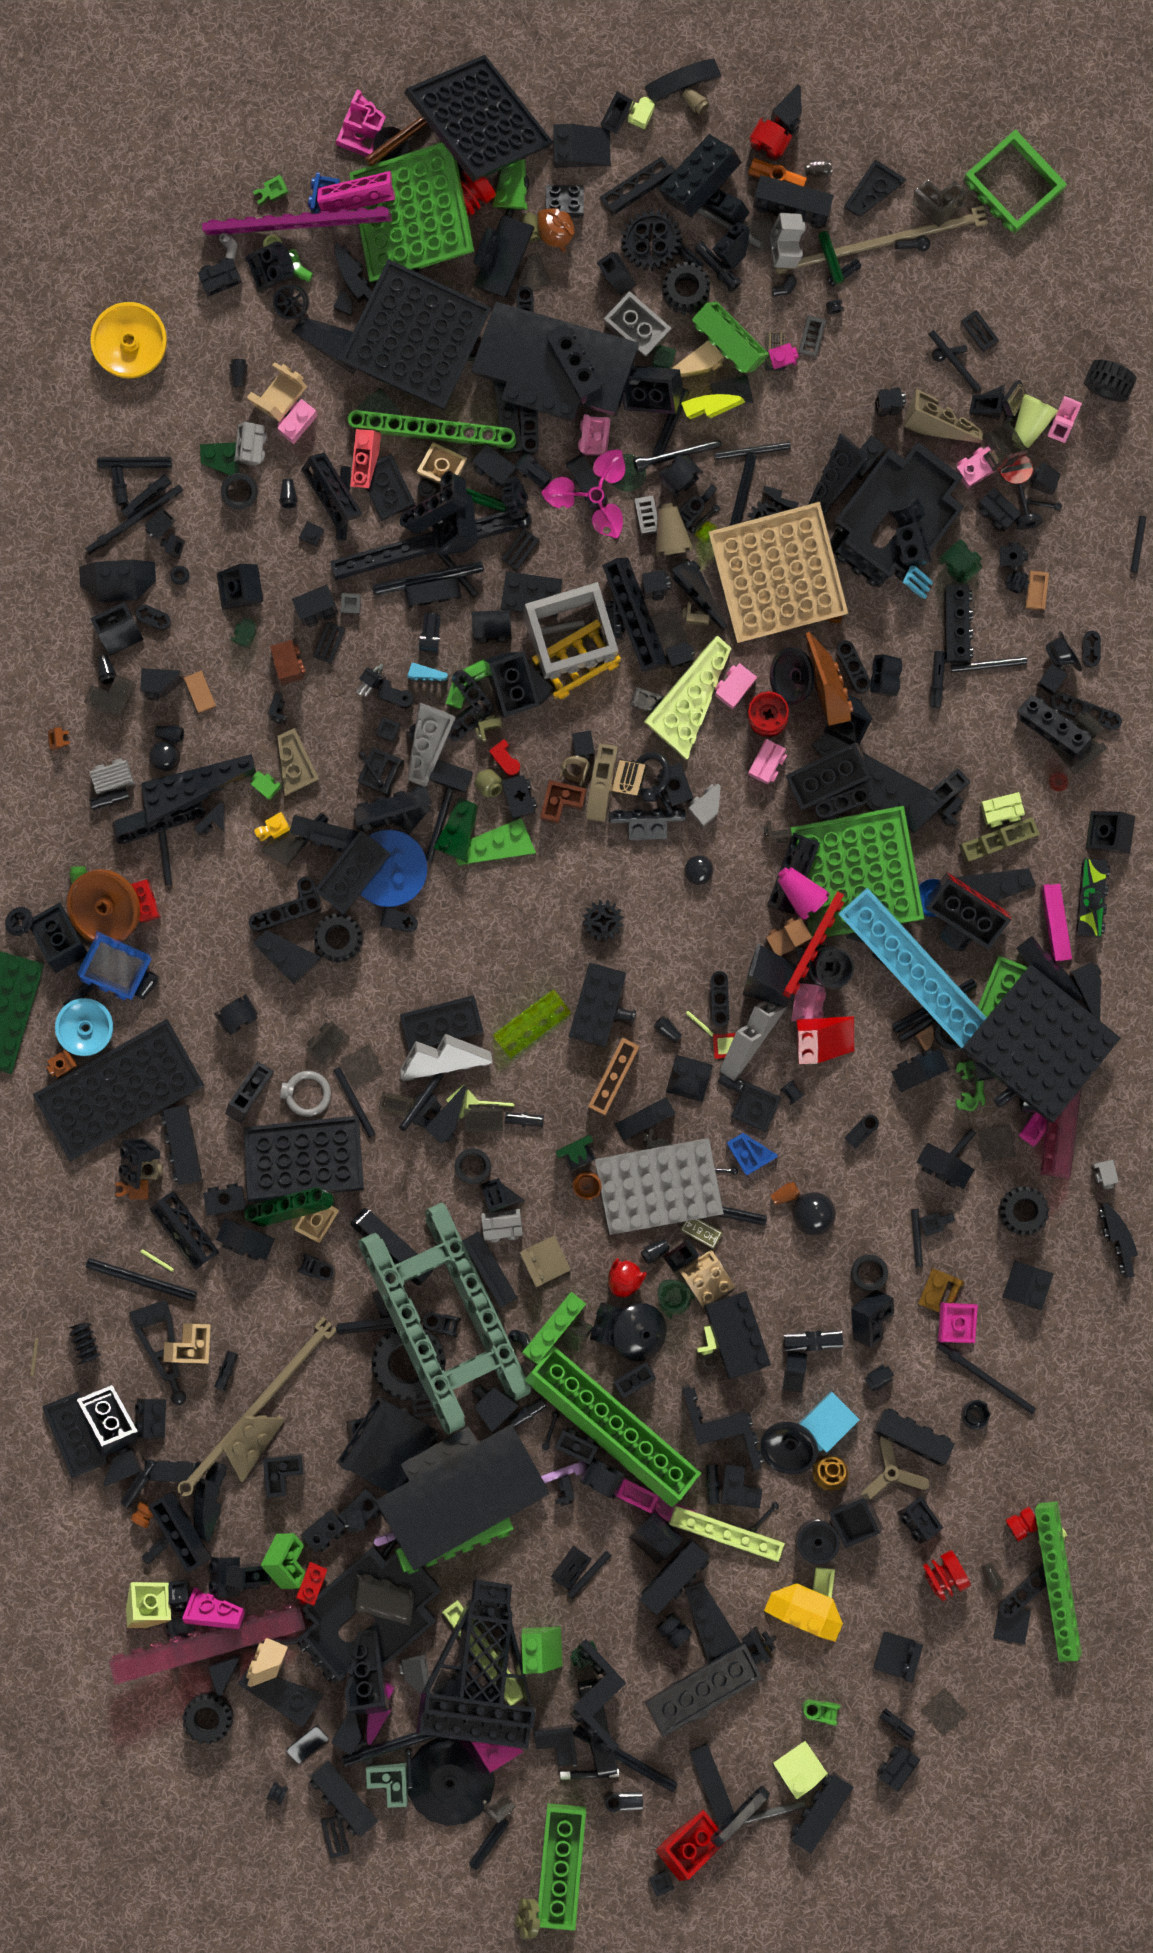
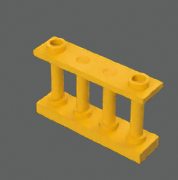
[532,619,621,700]

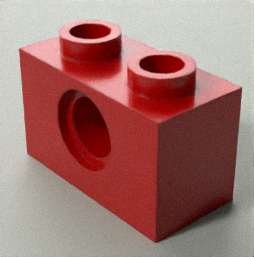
[131,879,161,923]

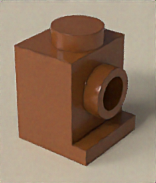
[46,1049,78,1078]

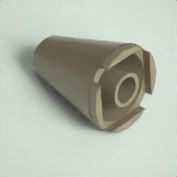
[655,503,693,556]

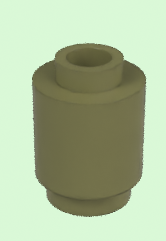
[519,212,541,243]

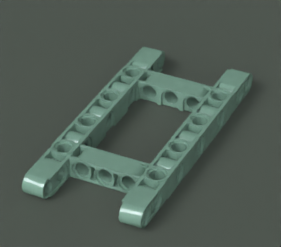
[358,1203,531,1434]

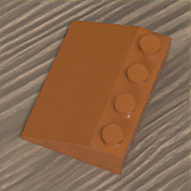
[806,632,853,726]

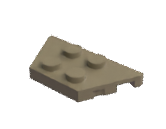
[222,1416,285,1482]

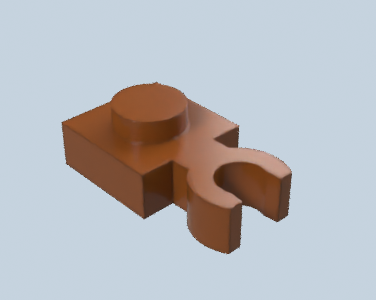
[115,1180,149,1200]

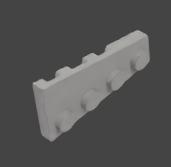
[407,702,455,787]

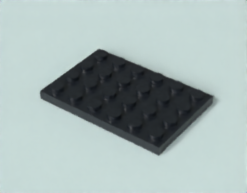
[243,1116,364,1202]

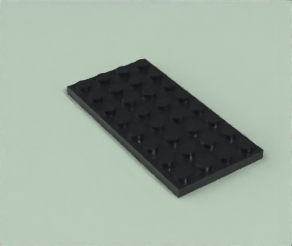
[33,1019,205,1162]

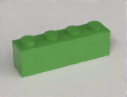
[521,1292,586,1365]

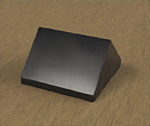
[208,1654,242,1696]

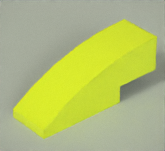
[681,394,745,419]

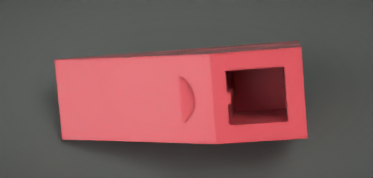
[350,429,381,488]

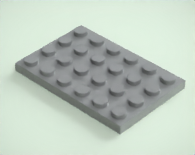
[595,1138,724,1235]

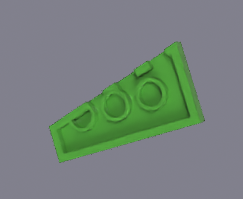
[455,818,536,865]

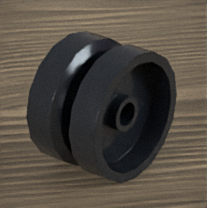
[795,1519,840,1565]

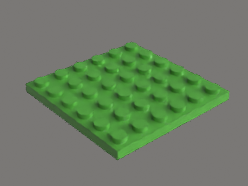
[349,142,474,283]
[791,806,925,938]

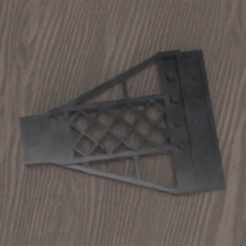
[416,1579,536,1749]

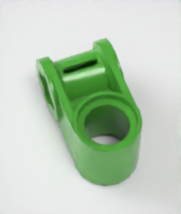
[802,1699,841,1725]

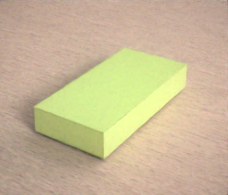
[813,1567,835,1598]

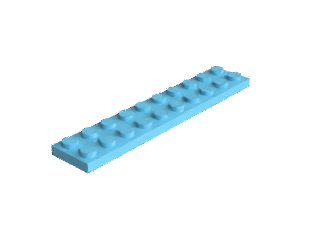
[839,887,987,1056]

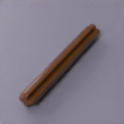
[365,116,428,166]

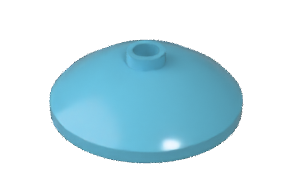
[55,998,113,1056]

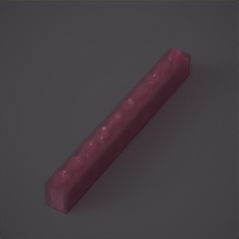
[109,1603,305,1685]

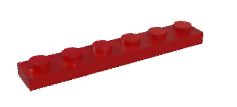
[782,891,844,998]

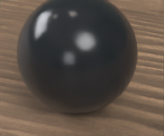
[792,1192,836,1235]

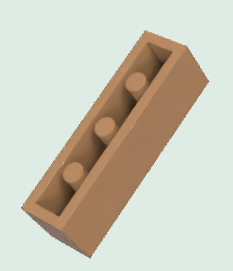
[588,1038,640,1116]

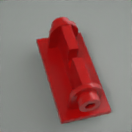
[296,1562,328,1606]

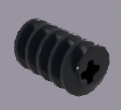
[67,1322,101,1365]

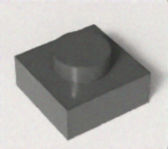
[340,593,361,615]

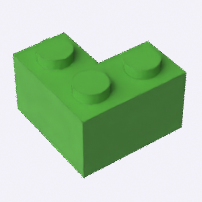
[261,1533,306,1589]

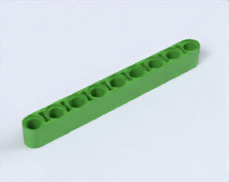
[348,410,516,449]

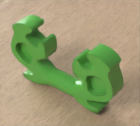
[956,1062,985,1111]

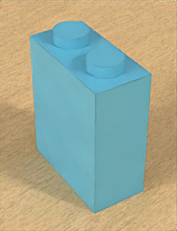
[798,1391,860,1452]

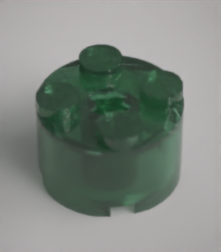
[939,539,982,585]

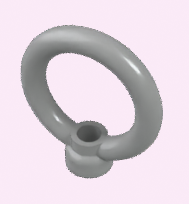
[280,1071,331,1117]

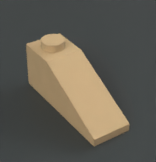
[672,341,724,378]

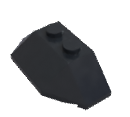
[79,559,156,602]

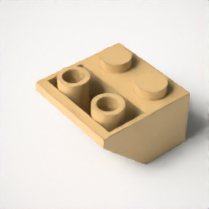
[246,1638,288,1687]

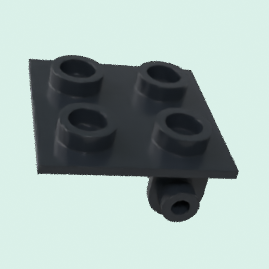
[546,185,584,218]

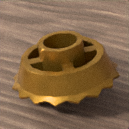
[812,1455,849,1492]

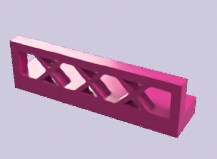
[317,171,396,213]
[1041,884,1072,962]

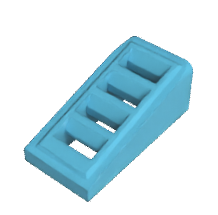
[407,663,449,681]

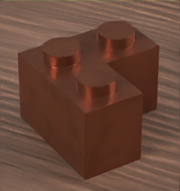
[270,640,306,685]
[540,780,587,824]

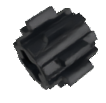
[1005,570,1030,594]

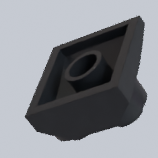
[666,1055,713,1102]

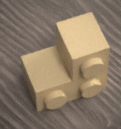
[163,1324,210,1364]

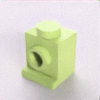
[628,97,655,129]

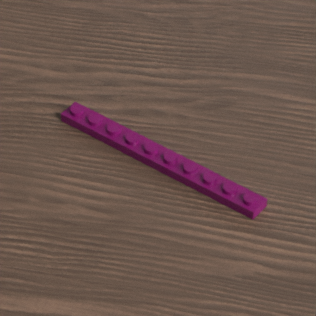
[202,206,392,235]

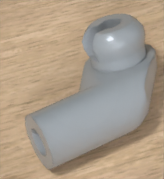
[219,233,237,261]

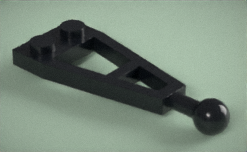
[129,1299,187,1405]

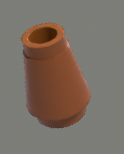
[771,1182,801,1205]

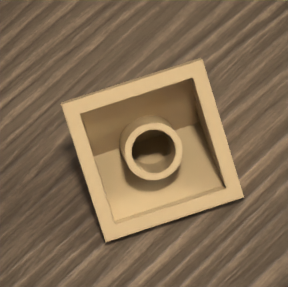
[416,442,467,484]

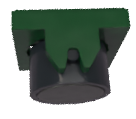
[556,1135,596,1171]

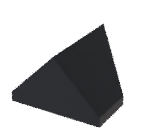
[969,384,1005,419]
[481,1178,525,1212]

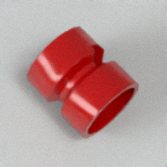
[1005,1506,1038,1542]

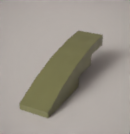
[959,817,1040,863]

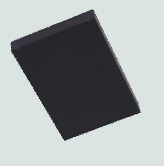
[366,454,416,521]

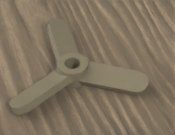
[861,1436,929,1500]

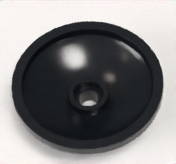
[770,647,815,705]
[612,1303,667,1361]
[760,1422,818,1475]

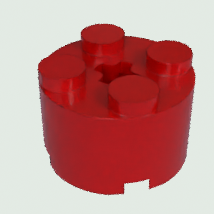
[749,118,793,161]

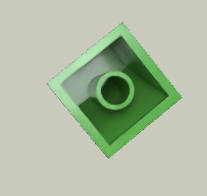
[522,1627,563,1674]

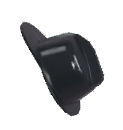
[1046,631,1082,672]

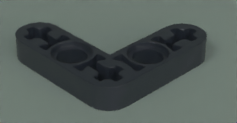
[447,670,493,741]

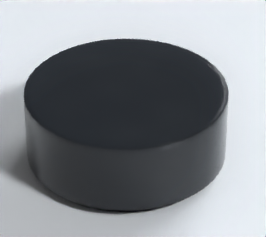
[700,483,717,502]
[1087,892,1103,912]

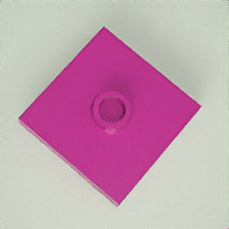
[938,1303,978,1343]

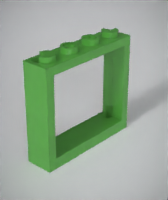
[964,129,1067,234]

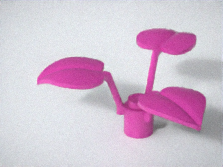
[542,450,625,538]

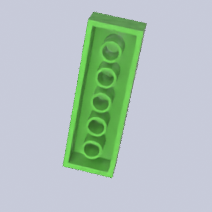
[537,1803,586,1931]

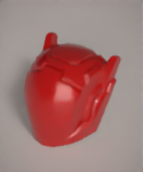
[608,1258,647,1298]

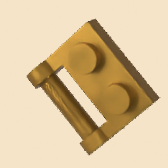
[918,1268,965,1313]

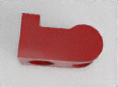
[489,739,520,777]

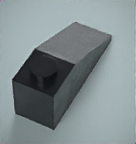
[1069,962,1101,1020]
[225,1061,274,1123]
[425,1086,468,1144]
[615,1097,675,1141]

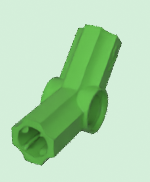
[446,659,488,709]

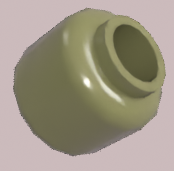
[474,769,503,798]

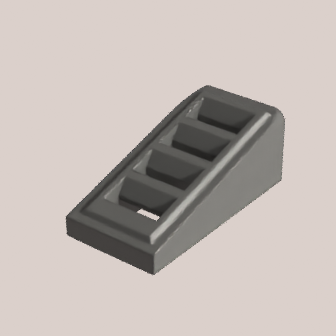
[798,315,826,357]

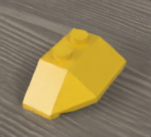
[764,1583,843,1642]

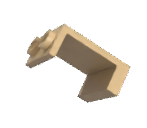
[247,362,308,422]

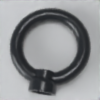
[631,752,671,802]

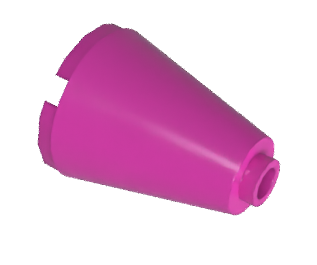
[777,867,830,920]

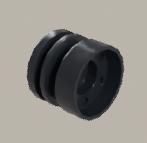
[807,945,854,989]

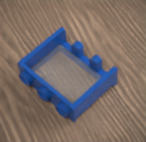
[77,931,151,1000]

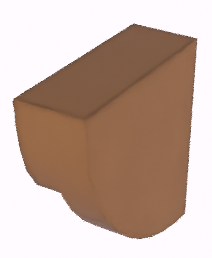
[915,1025,934,1051]

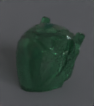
[656,1279,695,1319]

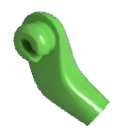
[289,249,313,282]

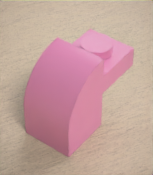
[1048,396,1082,443]

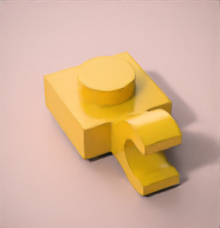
[254,812,290,841]

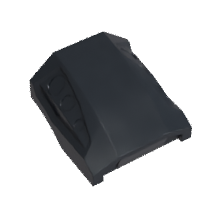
[245,241,294,293]

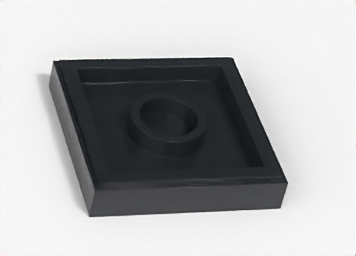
[731,1082,782,1133]

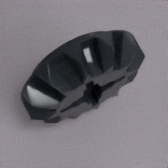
[5,907,35,937]

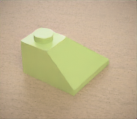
[126,1582,171,1628]
[773,1741,827,1799]

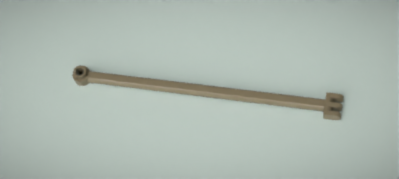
[774,206,988,275]
[178,1317,336,1496]

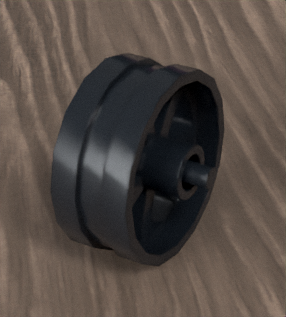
[273,284,310,320]

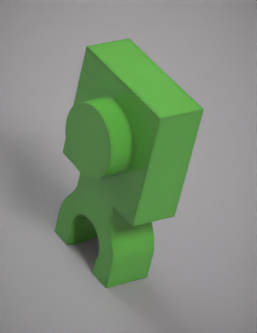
[253,175,289,206]

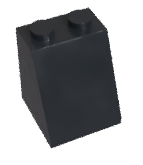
[742,944,797,1008]

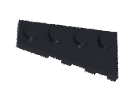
[808,433,869,516]
[956,868,1036,902]
[238,1668,324,1728]

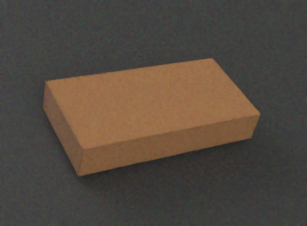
[1025,570,1049,611]
[184,671,216,713]

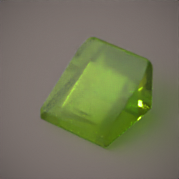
[694,521,717,543]

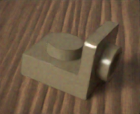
[682,602,710,626]

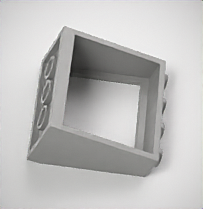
[523,582,618,679]

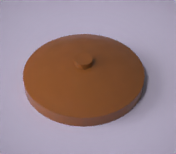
[67,869,140,945]

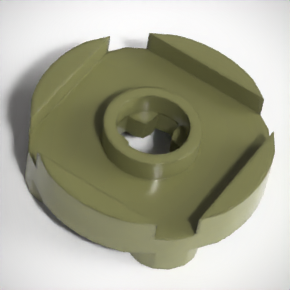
[514,1899,540,1939]

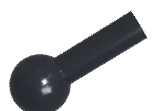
[895,236,931,251]
[932,344,968,362]

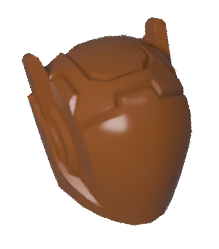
[537,208,574,252]

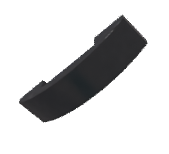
[645,59,722,103]

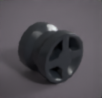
[266,1781,288,1806]

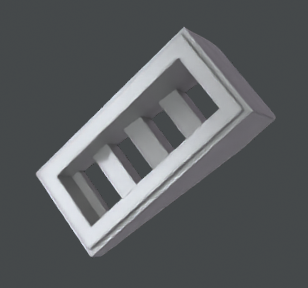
[634,495,657,536]

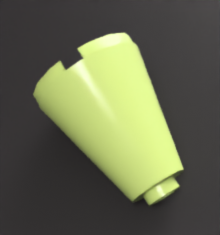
[1012,394,1058,450]

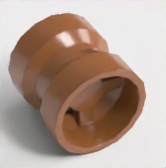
[130,1501,153,1528]

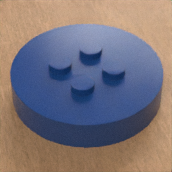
[361,830,427,907]

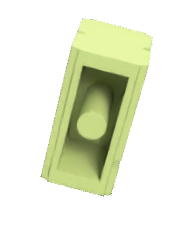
[980,792,1025,828]

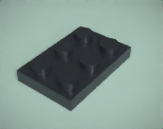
[501,571,562,617]

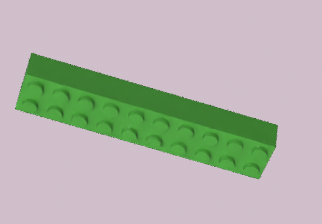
[525,1346,701,1507]

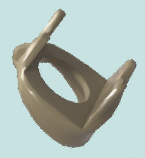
[559,756,590,787]

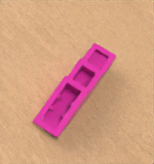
[617,1479,697,1522]

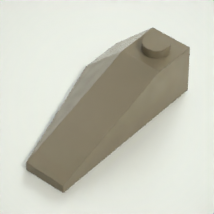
[904,389,983,443]

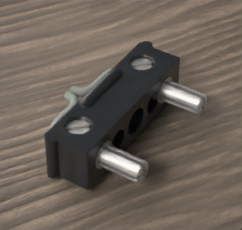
[356,663,386,696]

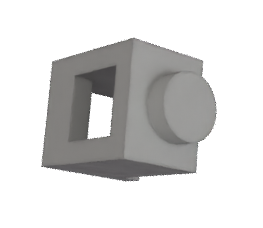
[1092,1160,1119,1190]

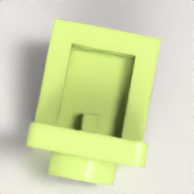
[697,1325,717,1355]

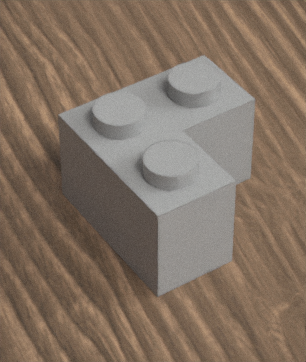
[769,213,805,268]

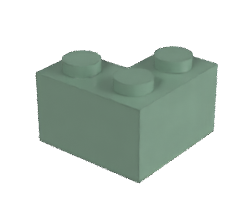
[366,1763,408,1808]

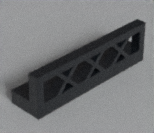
[600,156,675,216]
[301,452,362,530]
[768,833,820,914]
[150,1191,219,1271]
[462,1231,518,1308]

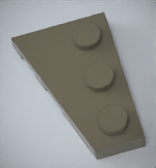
[277,728,320,797]

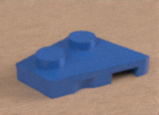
[726,1133,778,1176]

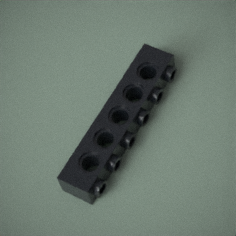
[602,558,668,672]

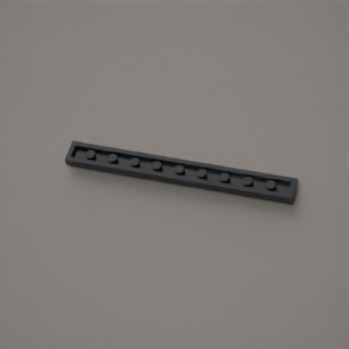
[330,511,518,580]

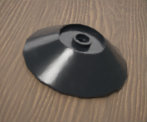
[407,1737,495,1826]

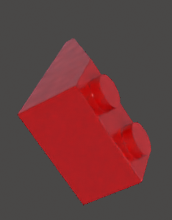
[796,1016,854,1064]
[655,1810,728,1881]

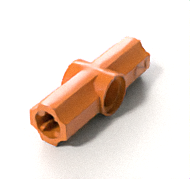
[748,158,807,187]

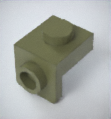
[476,715,503,743]

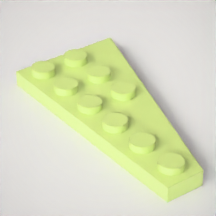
[644,636,731,760]

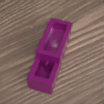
[367,1682,395,1745]

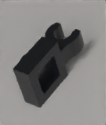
[919,1212,955,1237]

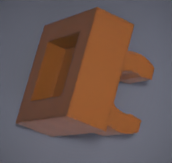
[47,727,70,750]

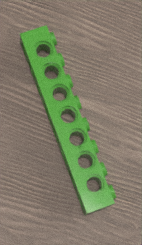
[1035,1501,1082,1662]

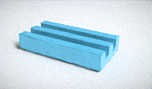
[903,565,933,599]

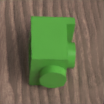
[251,771,282,801]

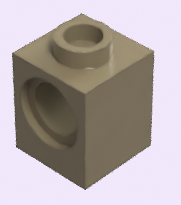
[141,1160,163,1180]

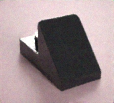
[600,91,634,134]
[194,802,226,836]
[782,1351,807,1392]

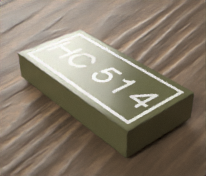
[680,1219,723,1249]

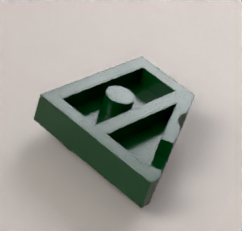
[200,442,240,476]

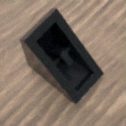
[663,1239,699,1272]

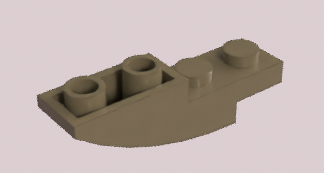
[586,743,618,822]

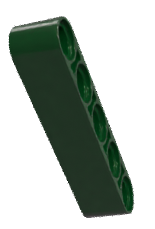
[245,1187,334,1227]

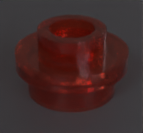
[1049,772,1068,792]

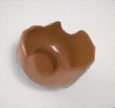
[572,1171,602,1200]

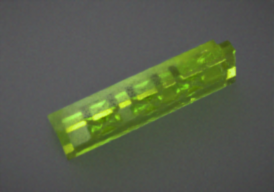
[493,989,571,1059]

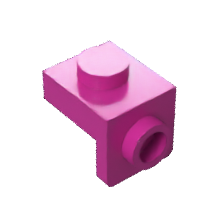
[768,343,799,369]

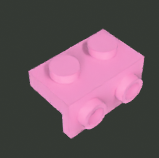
[578,414,611,456]
[791,983,826,1022]

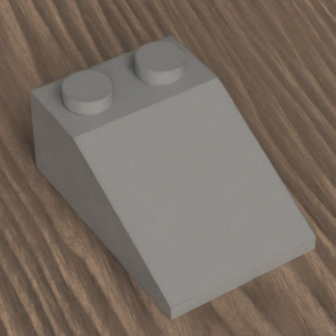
[604,291,671,357]

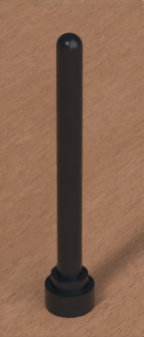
[633,440,722,473]

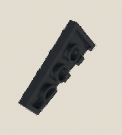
[684,1581,741,1662]

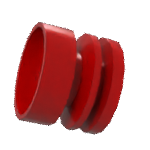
[460,171,496,217]
[748,691,789,738]
[922,1550,971,1602]

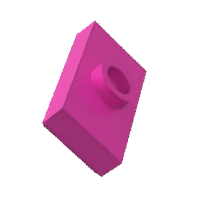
[1018,1113,1051,1147]

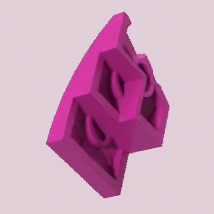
[335,89,386,157]

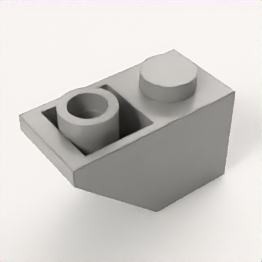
[688,784,721,827]

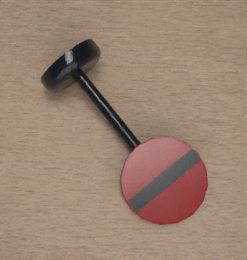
[999,452,1043,530]

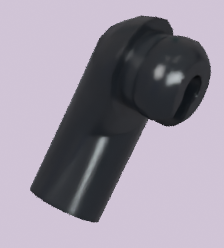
[508,1330,530,1350]

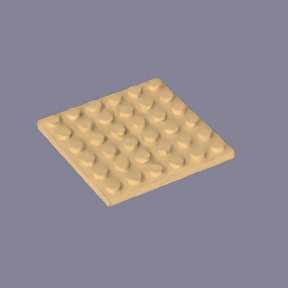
[709,502,848,643]

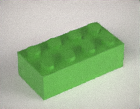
[692,301,770,373]

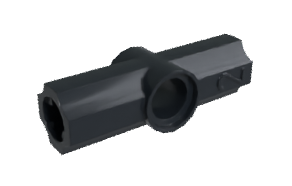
[784,1330,843,1351]

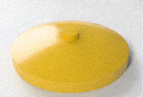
[91,302,167,378]

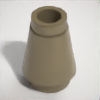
[682,88,710,115]

